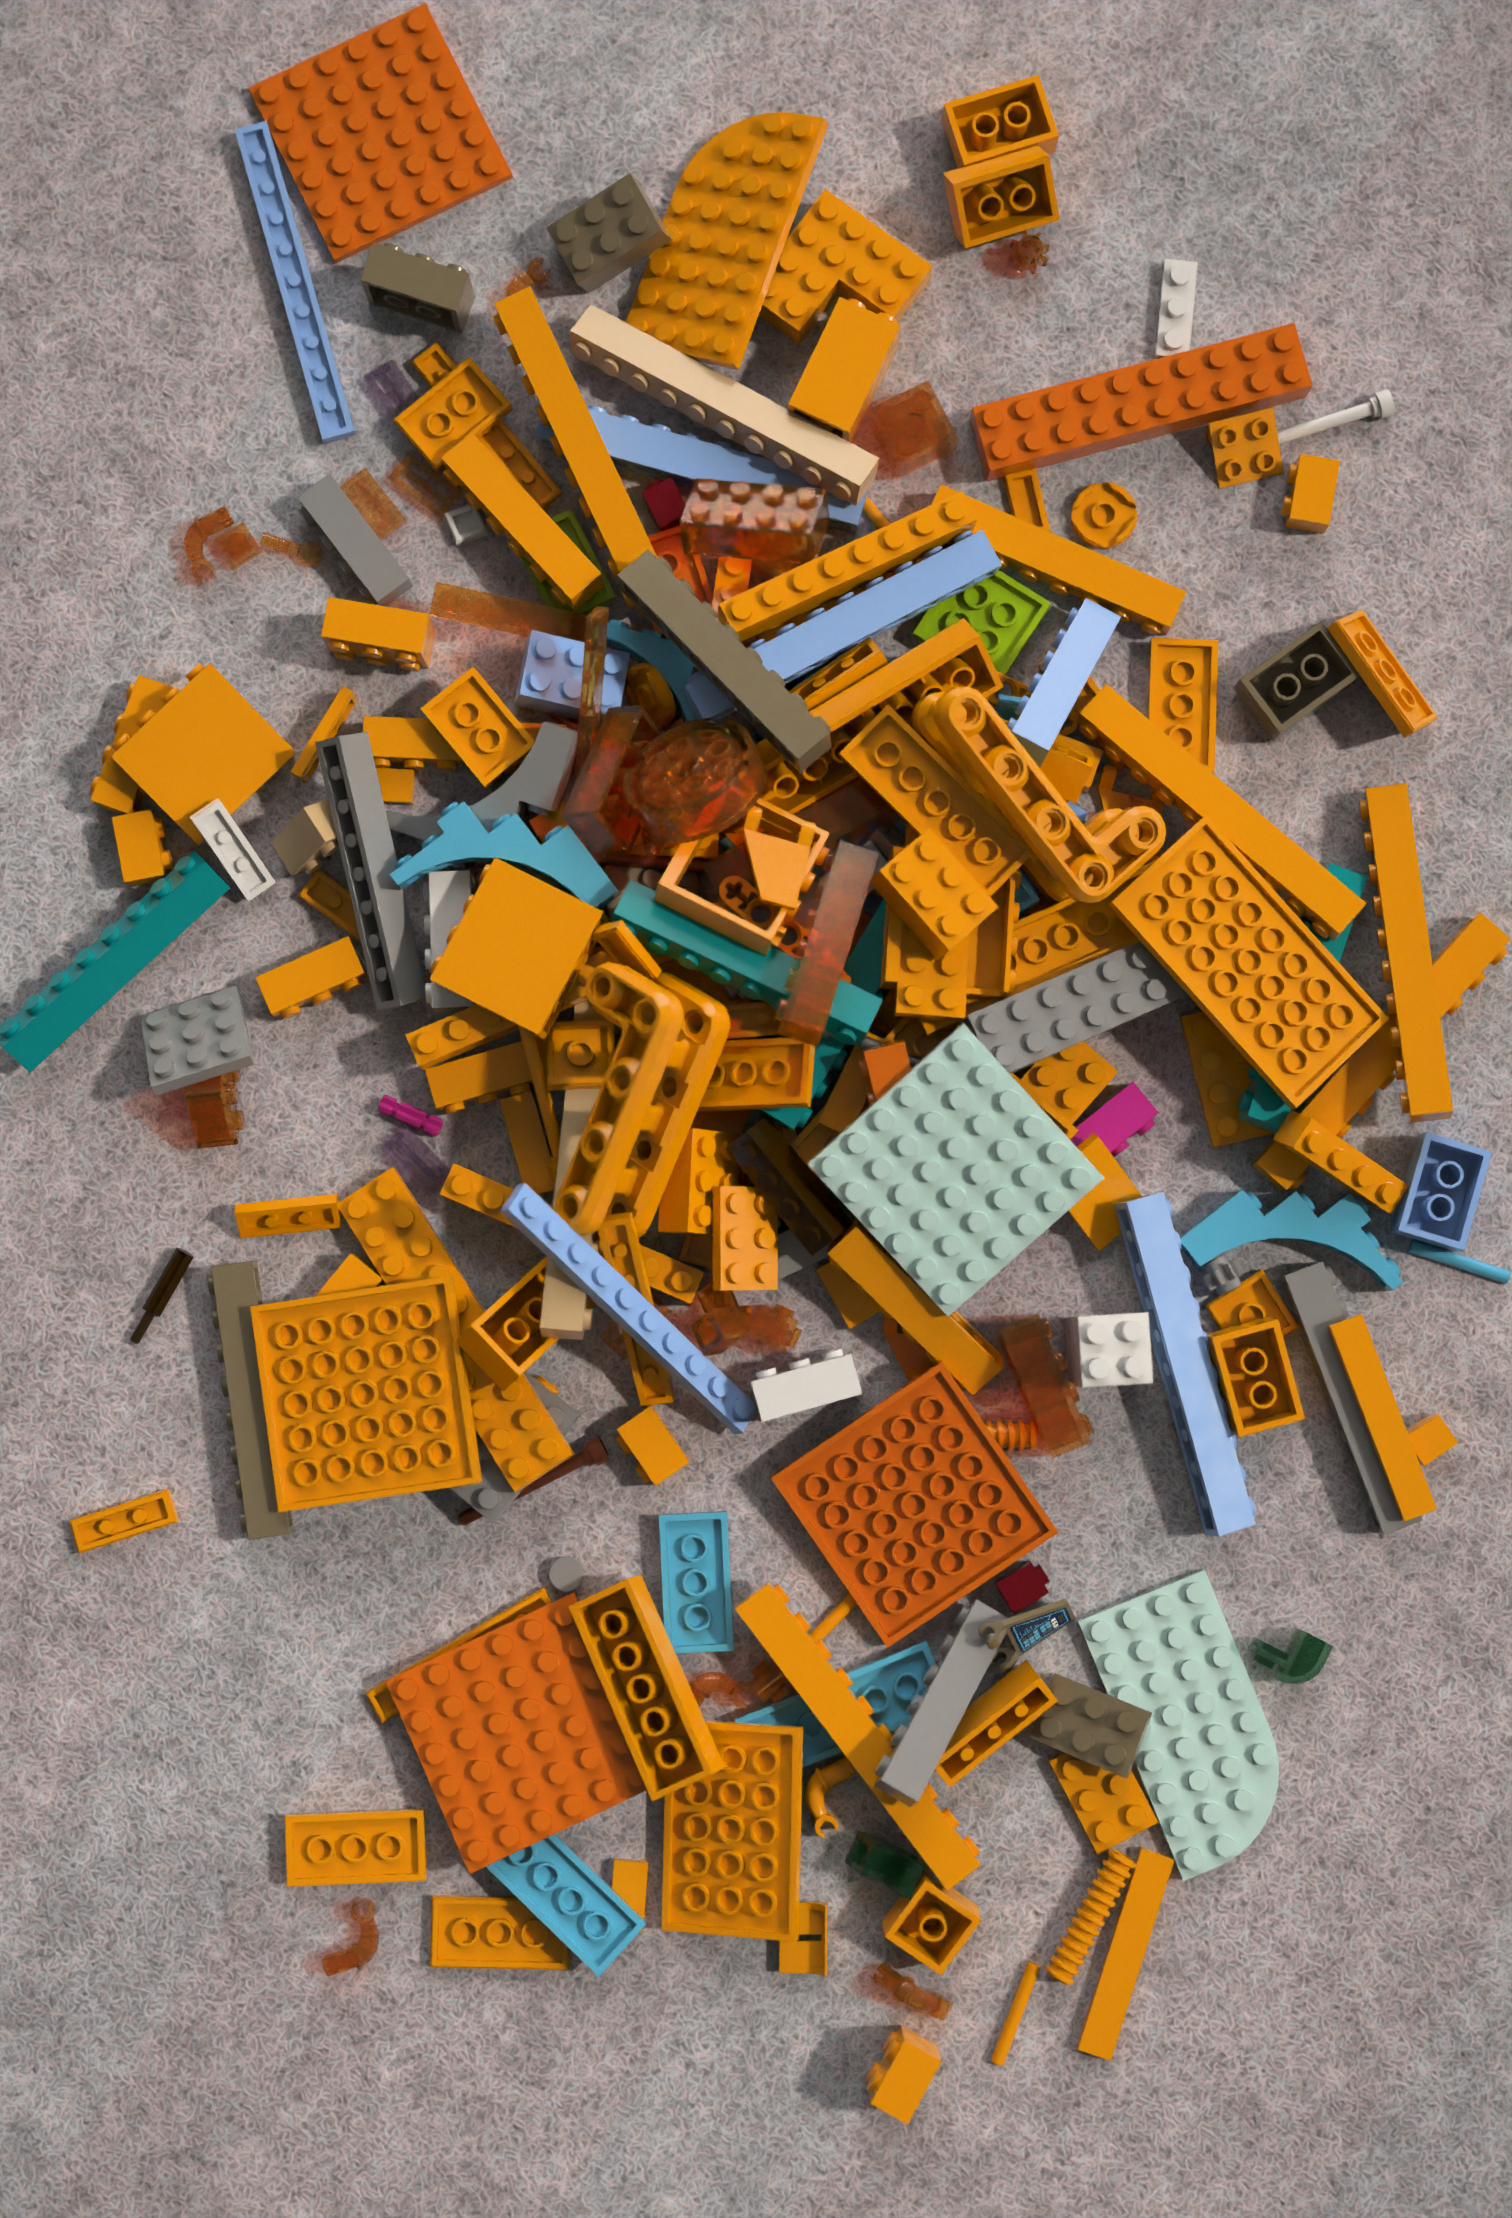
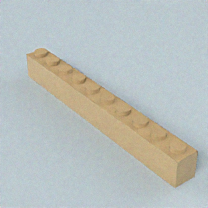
[569,304,880,506]
[540,1000,622,1340]

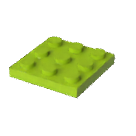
[912,570,1051,675]

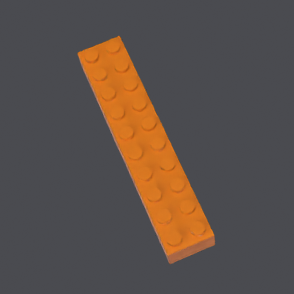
[969,323,1313,482]

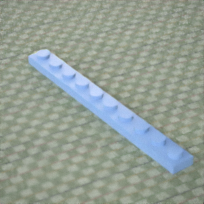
[235,121,356,444]
[500,1183,758,1435]

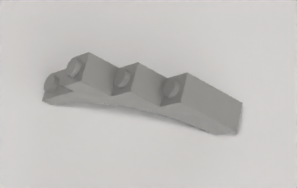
[386,722,583,871]

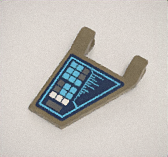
[978,1599,1075,1674]

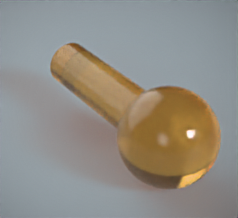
[260,532,323,568]

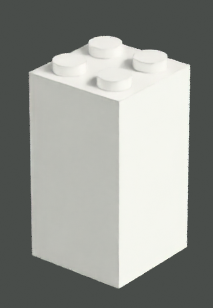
[1064,1312,1153,1387]

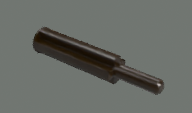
[130,1247,194,1344]

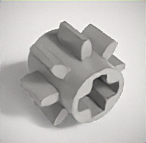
[1200,1254,1244,1296]

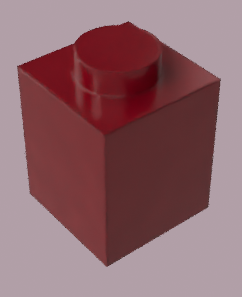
[642,477,690,532]
[993,1560,1050,1614]

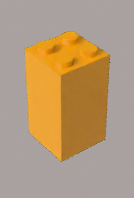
[788,297,901,443]

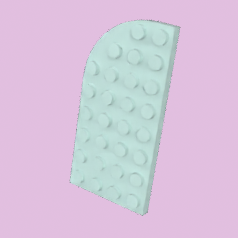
[1077,1569,1279,1881]

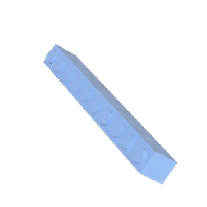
[536,406,868,534]
[683,529,1002,728]
[1114,1192,1256,1536]

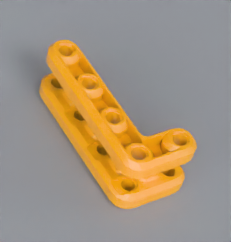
[912,687,1166,903]
[554,962,730,1238]

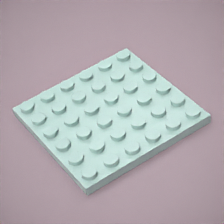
[808,1023,1104,1317]

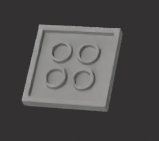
[140,985,254,1096]

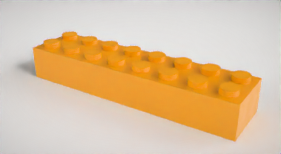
[729,618,1003,815]

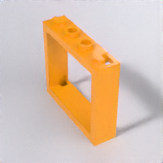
[654,777,830,956]

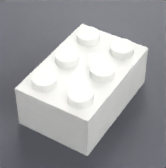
[751,1349,862,1422]

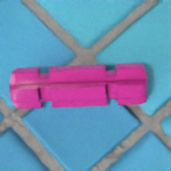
[378,1095,443,1137]

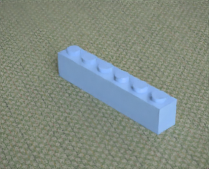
[1007,598,1121,768]

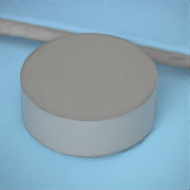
[549,1556,584,1591]

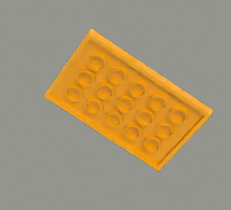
[661,1720,803,1942]

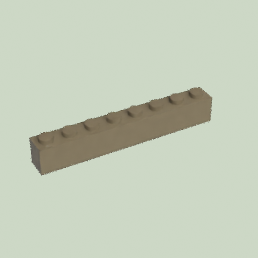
[617,549,831,773]
[207,1261,294,1540]

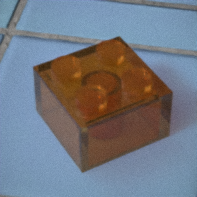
[867,380,958,479]

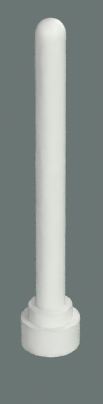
[1277,389,1395,444]

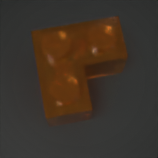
[184,1069,245,1148]

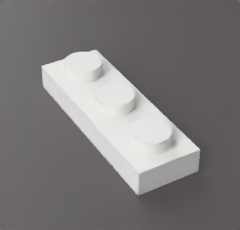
[1154,259,1198,359]
[190,798,276,902]

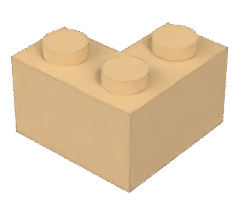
[271,799,340,876]

